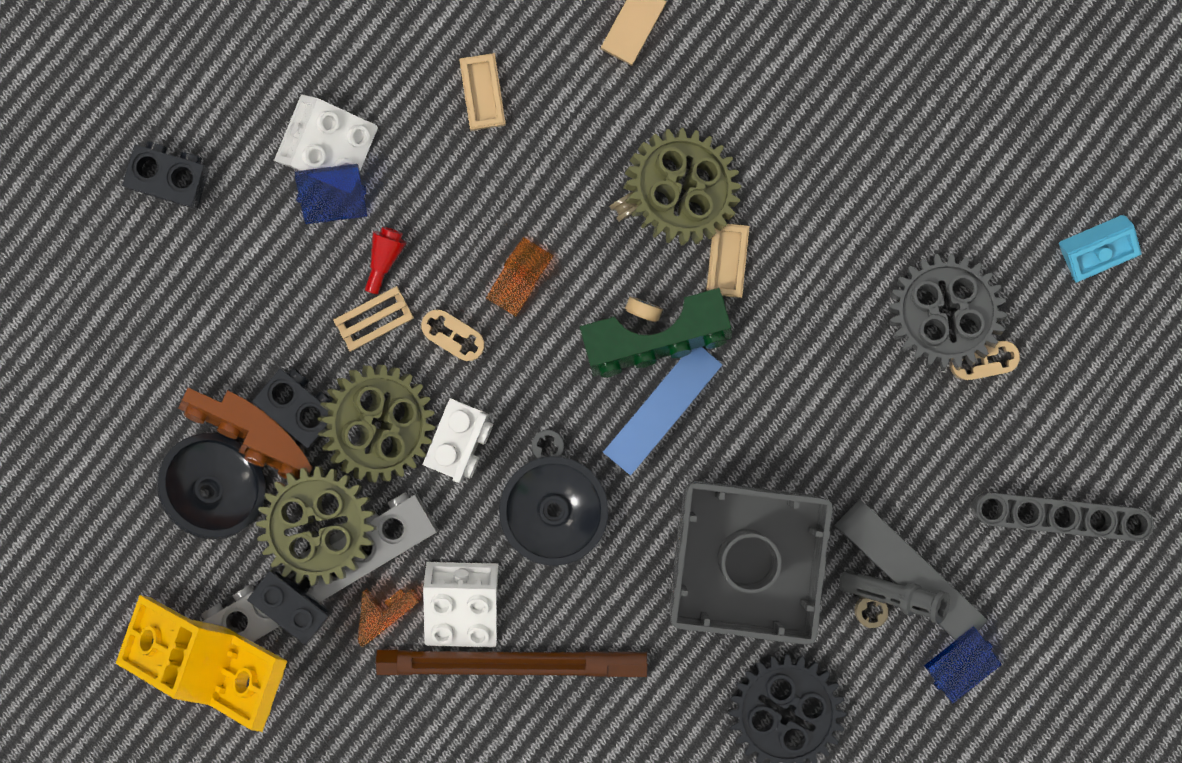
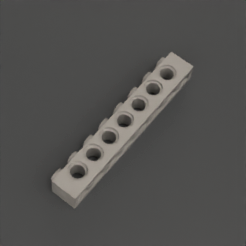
[201,492,439,642]

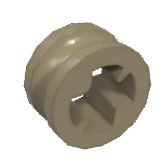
[609,192,638,222]
[854,597,888,628]

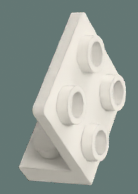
[274,94,378,191]
[422,398,493,483]
[423,562,498,647]

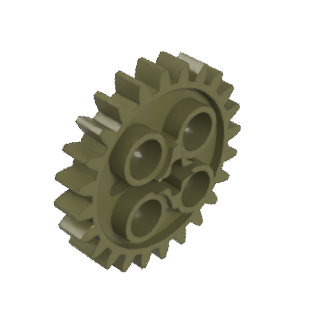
[623,128,741,246]
[318,364,435,483]
[256,467,376,586]

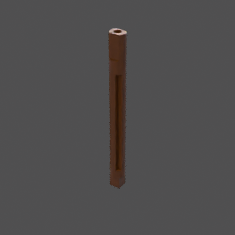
[375,650,647,677]

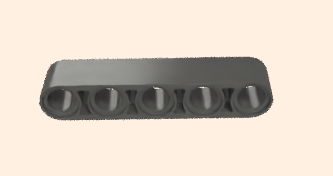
[971,492,1154,541]
[835,499,988,647]

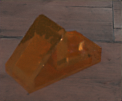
[486,237,554,317]
[358,588,421,648]

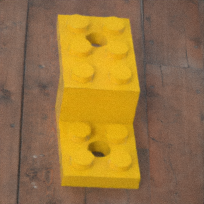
[115,595,287,732]

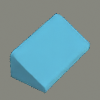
[1059,215,1142,283]

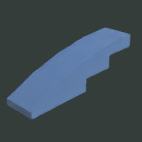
[603,347,723,476]

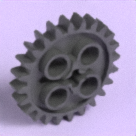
[888,253,1007,371]

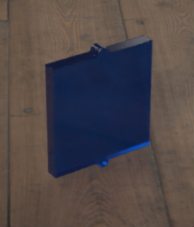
[295,164,367,224]
[924,626,1002,704]

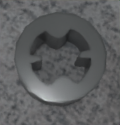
[532,430,564,459]

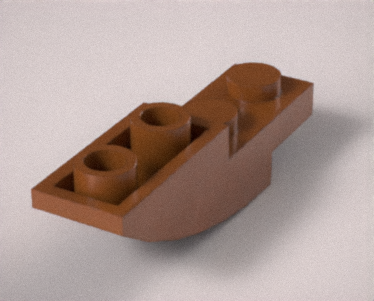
[178,388,312,479]

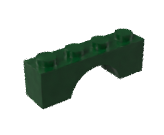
[579,288,732,378]

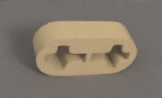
[421,310,485,361]
[950,341,1020,380]

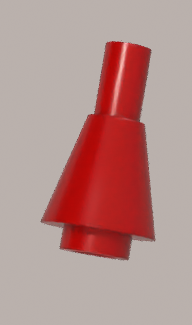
[365,227,407,294]

